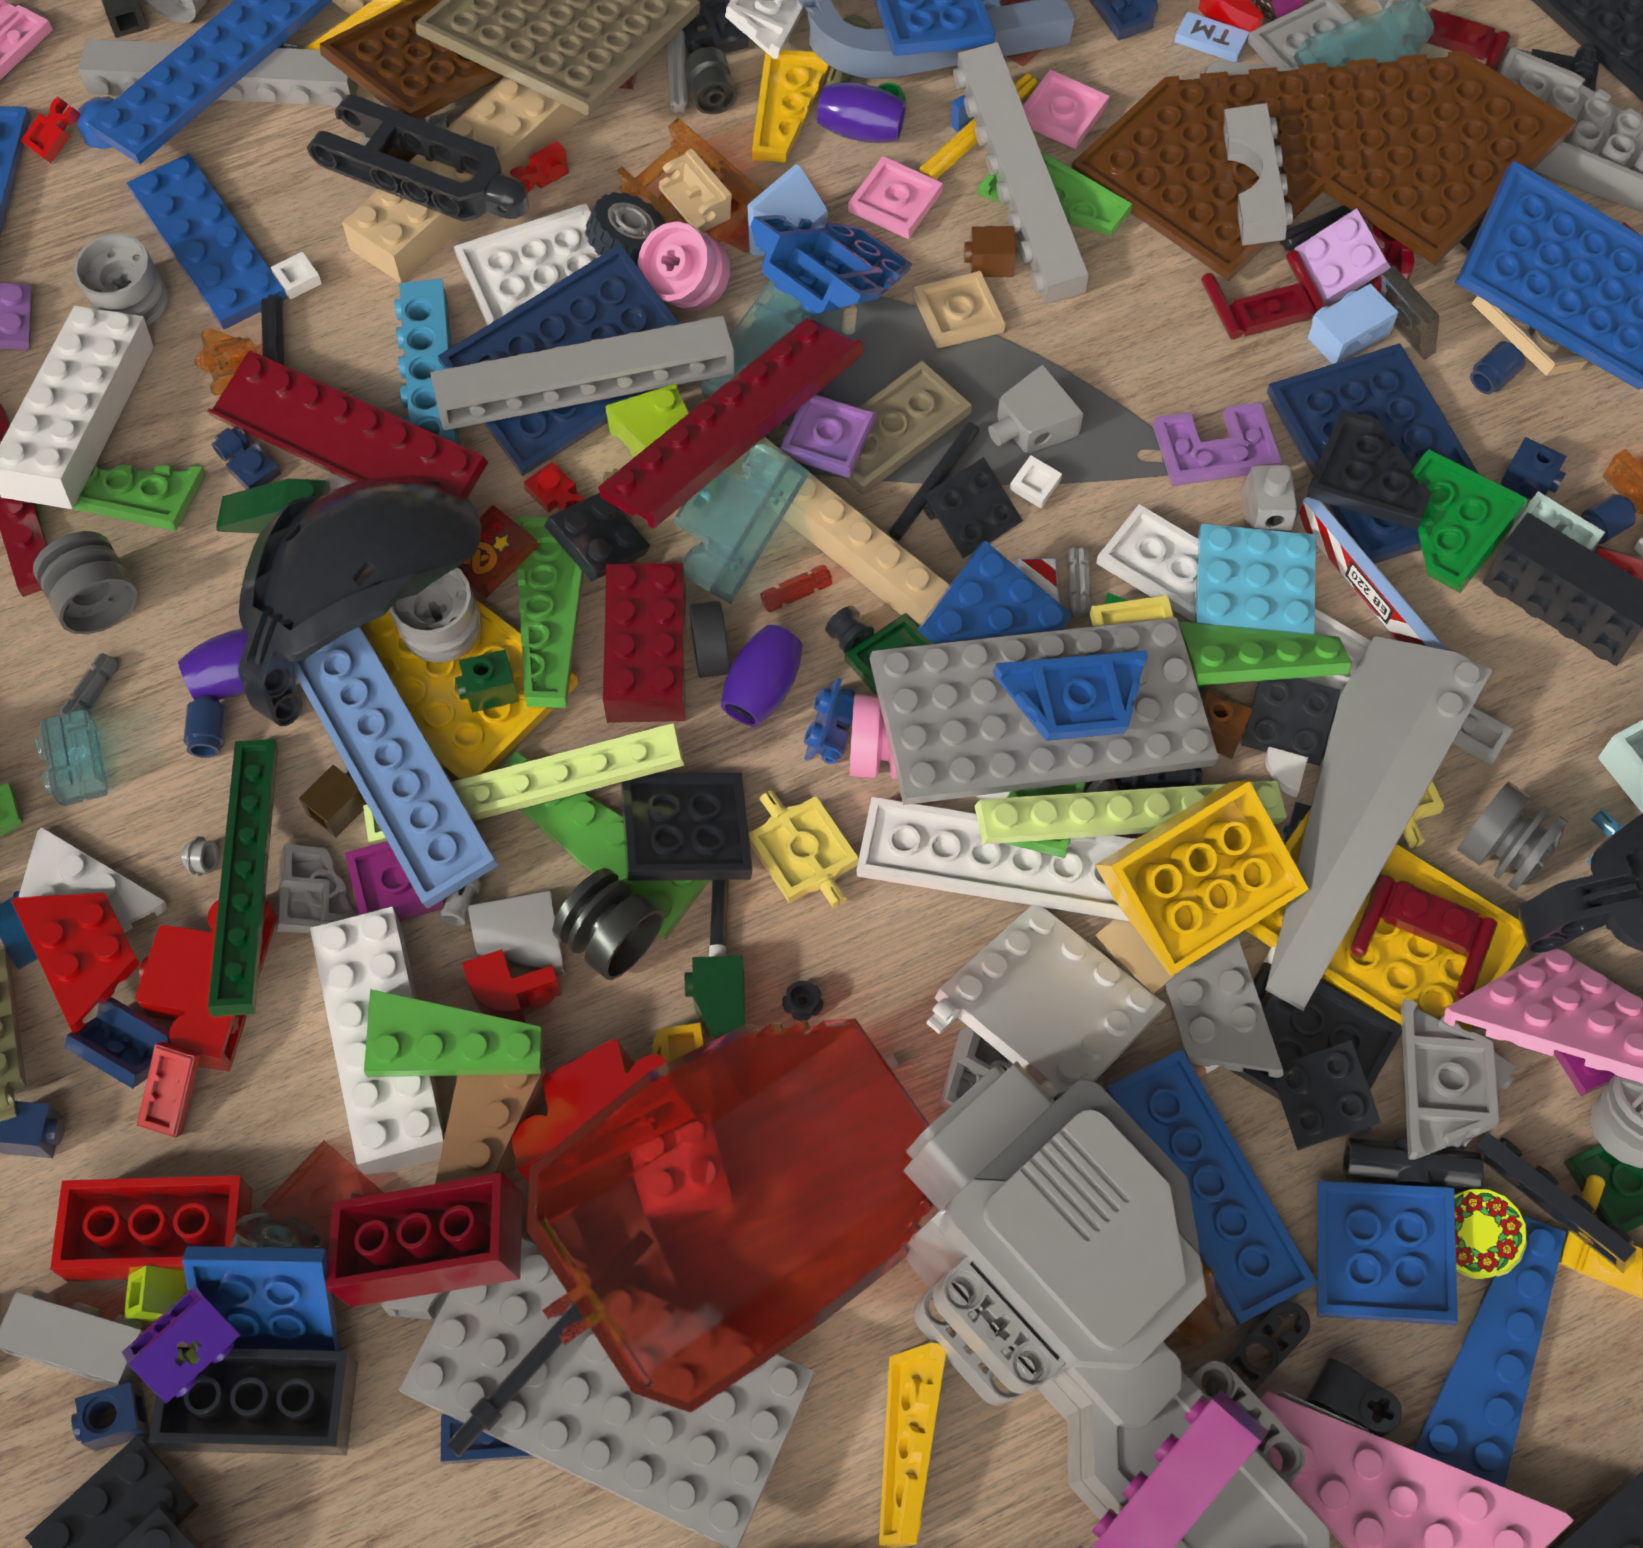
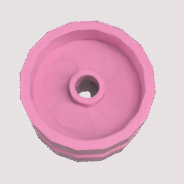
[638,222,730,312]

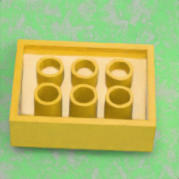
[1095,781,1309,975]

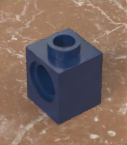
[71,1382,150,1451]

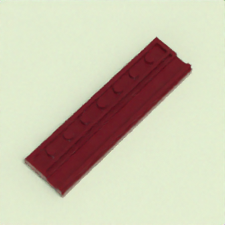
[598,318,864,529]
[207,350,489,498]

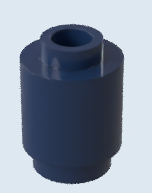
[1470,341,1525,394]
[1581,494,1636,544]
[183,696,227,758]

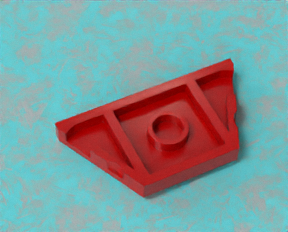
[11,893,140,1034]

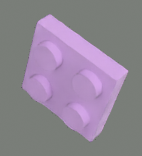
[1295,208,1391,307]

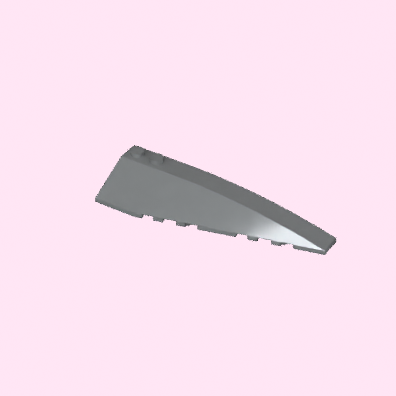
[1499,47,1643,212]
[1265,636,1493,1011]

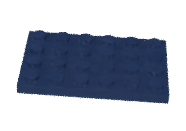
[438,244,680,476]
[1266,343,1480,564]

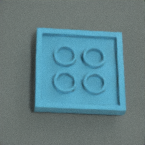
[1195,524,1316,634]

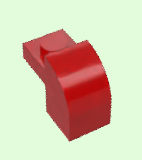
[462,949,561,1023]

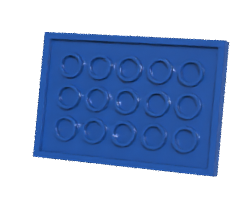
[1455,161,1643,390]

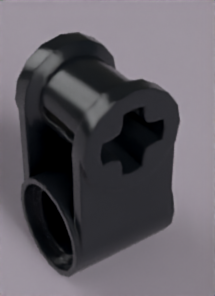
[1306,1358,1402,1438]

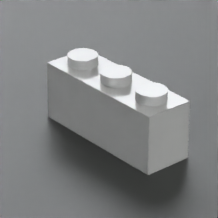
[0,1290,143,1387]

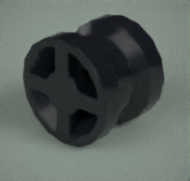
[825,606,874,653]

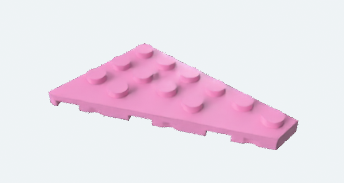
[1444,948,1643,1083]
[1260,1392,1574,1548]

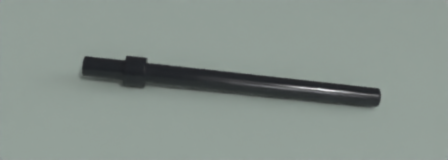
[445,1231,652,1457]

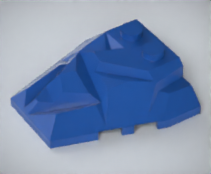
[751,215,912,314]

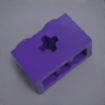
[122,1285,240,1403]

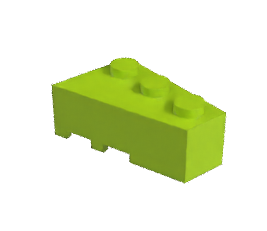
[605,384,716,506]

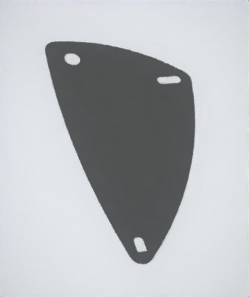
[765,296,1168,485]

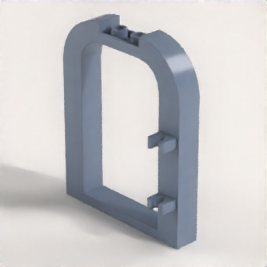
[799,0,1075,79]

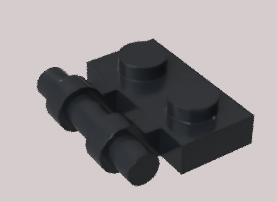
[682,0,749,54]

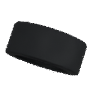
[689,601,730,678]

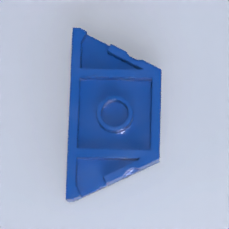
[993,651,1148,741]

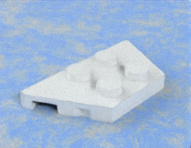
[725,0,805,59]
[19,827,168,933]

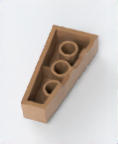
[435,1065,547,1184]

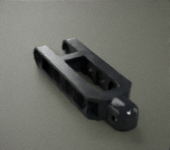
[307,94,529,222]

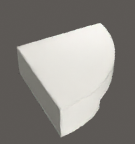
[1265,747,1308,797]

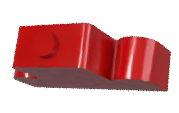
[135,899,277,1072]
[512,1039,693,1194]

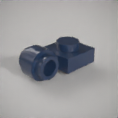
[211,426,281,490]

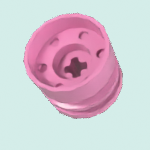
[850,693,897,780]

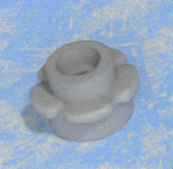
[181,836,219,876]

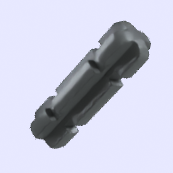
[60,653,119,724]

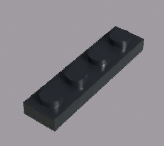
[1476,1132,1637,1273]

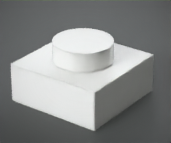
[271,252,322,300]
[1010,455,1062,508]

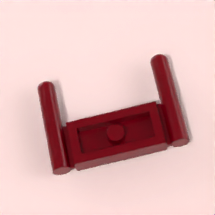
[1394,5,1510,72]
[1201,250,1328,340]
[1350,875,1498,1000]

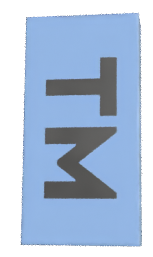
[1174,11,1249,62]

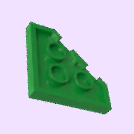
[1411,449,1528,593]

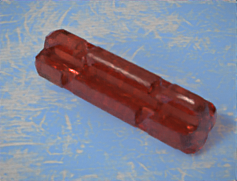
[760,565,832,612]

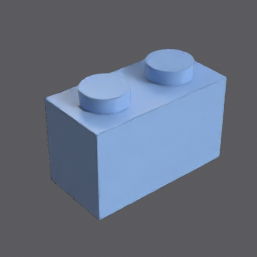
[1308,284,1398,364]

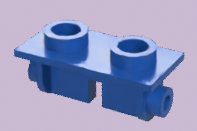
[804,678,855,764]

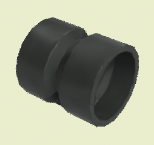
[684,47,737,115]

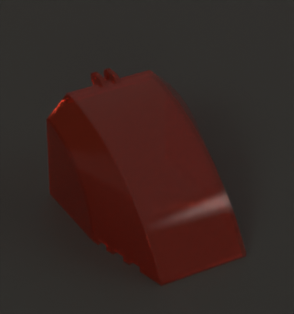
[527,1018,934,1413]

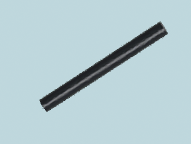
[888,422,979,540]

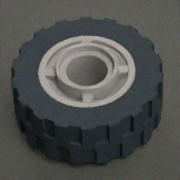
[585,192,666,267]

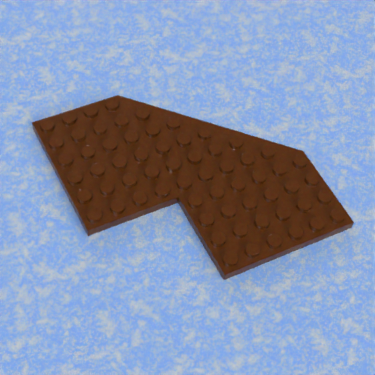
[1072,51,1576,281]

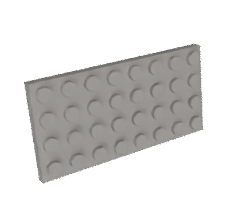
[869,617,1219,805]
[399,1239,814,1548]

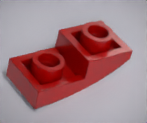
[1198,0,1264,32]

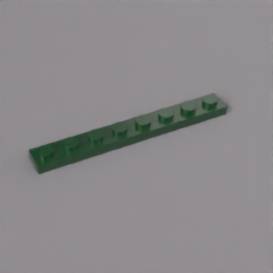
[208,739,278,1017]

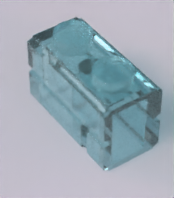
[35,710,108,806]

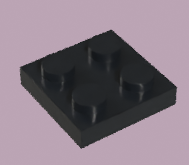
[544,493,651,582]

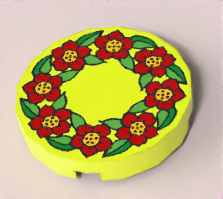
[1454,1189,1527,1279]

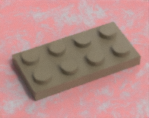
[842,361,972,495]

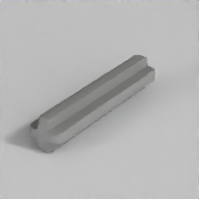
[667,30,688,113]

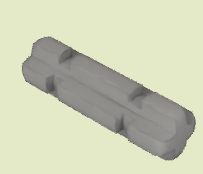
[1067,547,1091,618]

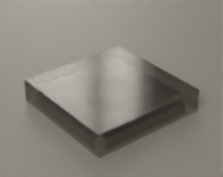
[1381,266,1440,360]

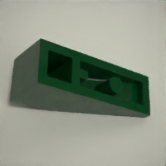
[216,478,329,534]
[684,955,747,1090]

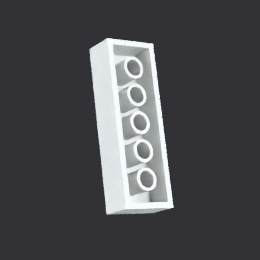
[0,305,154,509]
[310,907,446,1179]

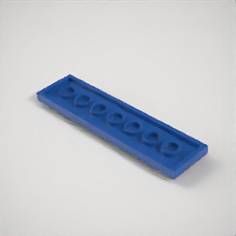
[87,0,332,165]

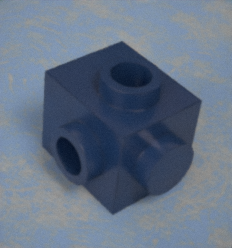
[1500,437,1567,499]

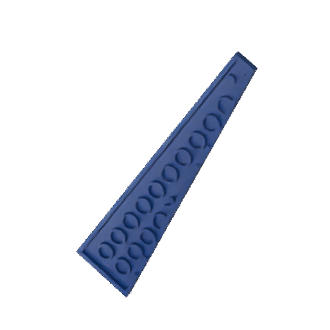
[1412,1216,1566,1487]

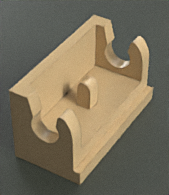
[659,149,732,232]

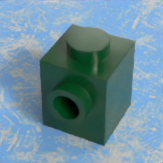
[455,649,519,713]

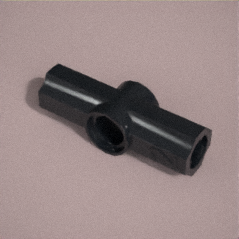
[1343,1138,1484,1191]

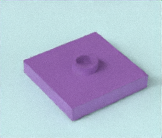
[780,394,876,478]

